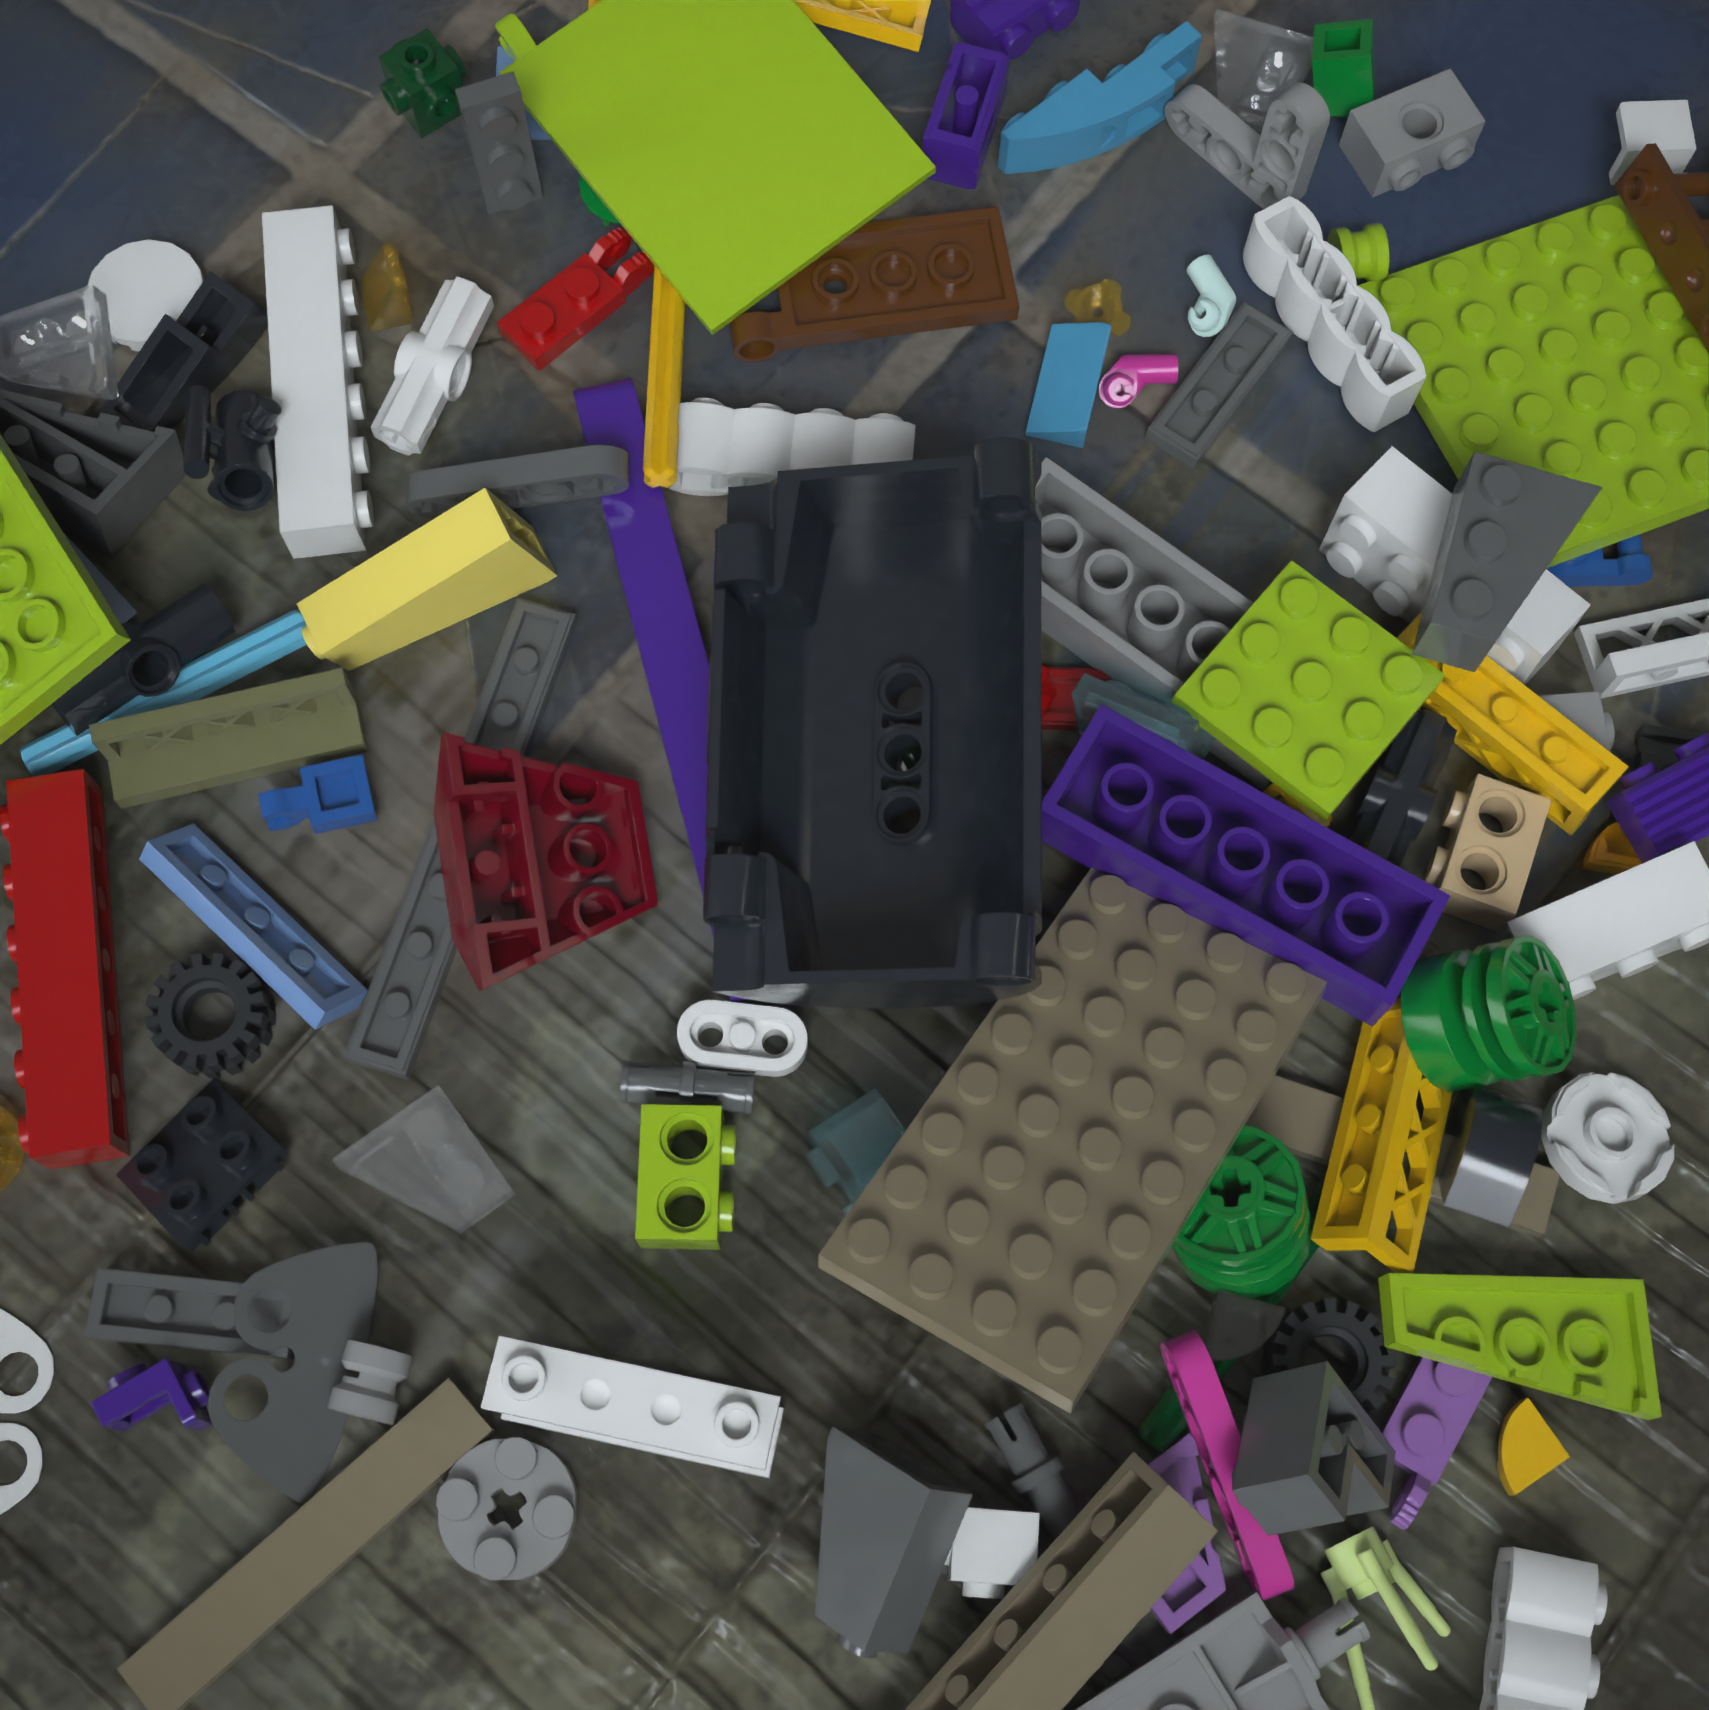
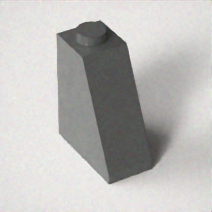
[815,1426,973,1659]

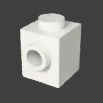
[944,1507,1039,1599]

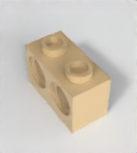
[1423,774,1552,932]

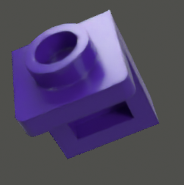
[90,1358,212,1432]

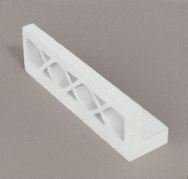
[1574,598,1709,699]

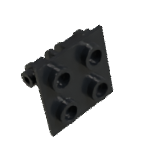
[116,1079,290,1252]

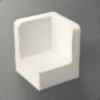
[1609,100,1696,185]

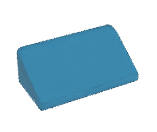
[1025,322,1112,448]

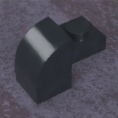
[1439,1086,1542,1228]

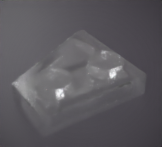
[0,285,119,400]
[332,1085,516,1234]

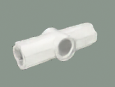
[371,277,494,456]

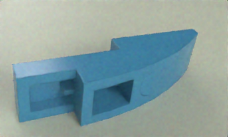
[997,21,1202,174]

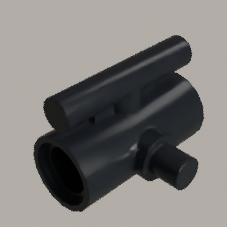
[183,385,282,511]

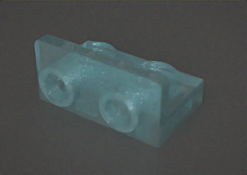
[1072,673,1216,760]

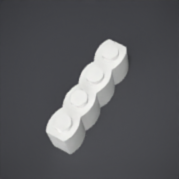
[1243,196,1426,432]
[669,398,916,496]
[1479,1547,1607,1710]

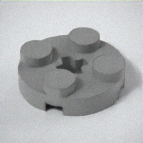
[436,1437,578,1580]

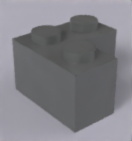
[1232,1361,1396,1536]

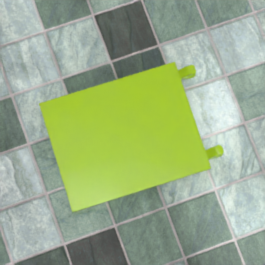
[495,0,936,335]

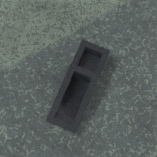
[98,271,268,432]

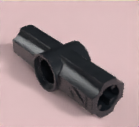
[51,584,235,736]
[1349,709,1458,868]

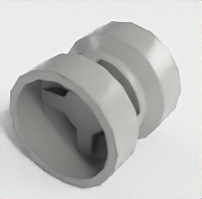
[326,1340,414,1425]

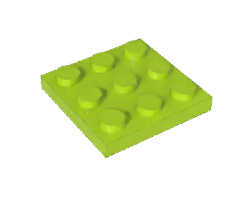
[1171,560,1446,822]

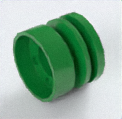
[1401,935,1577,1092]
[1172,1126,1312,1300]

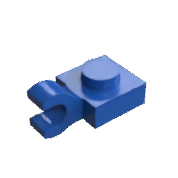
[258,754,378,834]

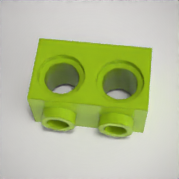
[635,1104,736,1250]

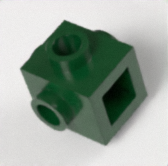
[378,28,467,139]

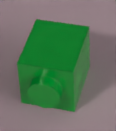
[1312,19,1376,117]

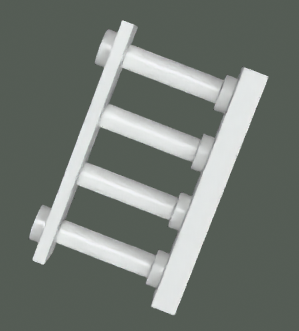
[481,1336,784,1479]

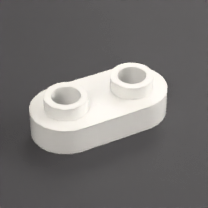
[677,1000,808,1077]

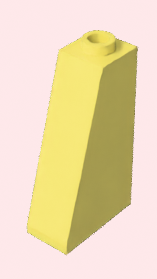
[296,488,558,671]

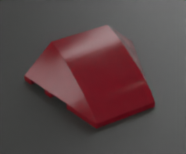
[433,732,658,992]

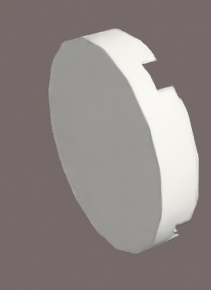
[86,239,205,352]
[1541,1072,1674,1204]

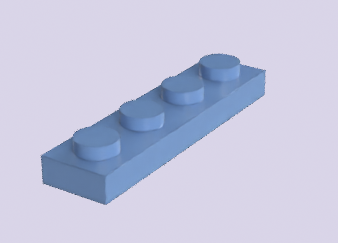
[139,824,368,1030]

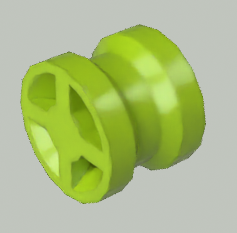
[1327,223,1389,282]

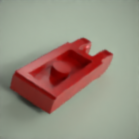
[497,227,654,371]

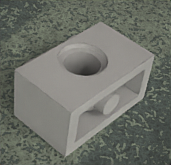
[1339,68,1486,198]

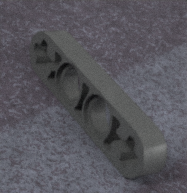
[407,445,630,518]

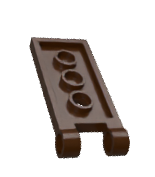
[729,207,1020,363]

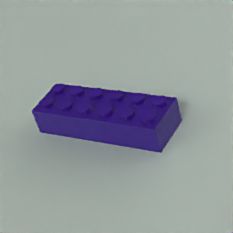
[1042,704,1450,1027]

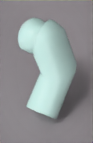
[1186,254,1236,337]

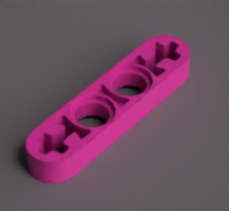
[1160,1330,1294,1601]

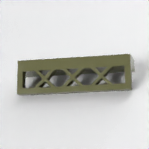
[89,668,369,809]

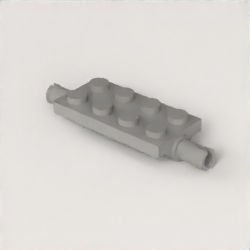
[1071,1592,1370,1710]

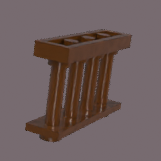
[1614,143,1709,353]

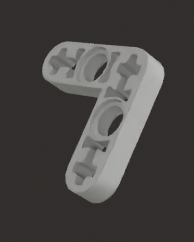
[1165,82,1330,209]

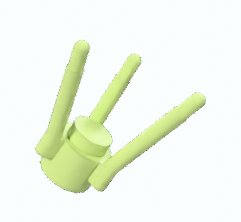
[1320,1526,1451,1710]

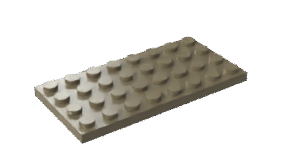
[818,868,1327,1414]

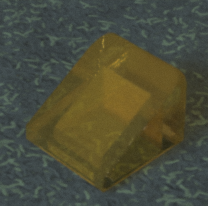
[361,242,413,331]

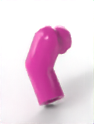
[1099,354,1178,409]

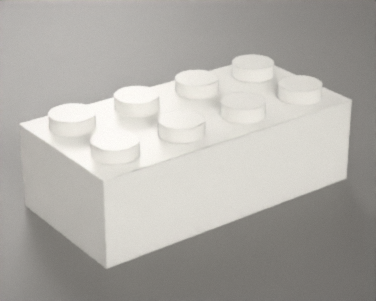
[1319,446,1590,685]

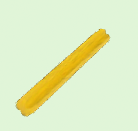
[643,265,685,488]

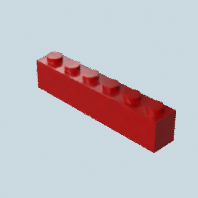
[0,769,130,1170]

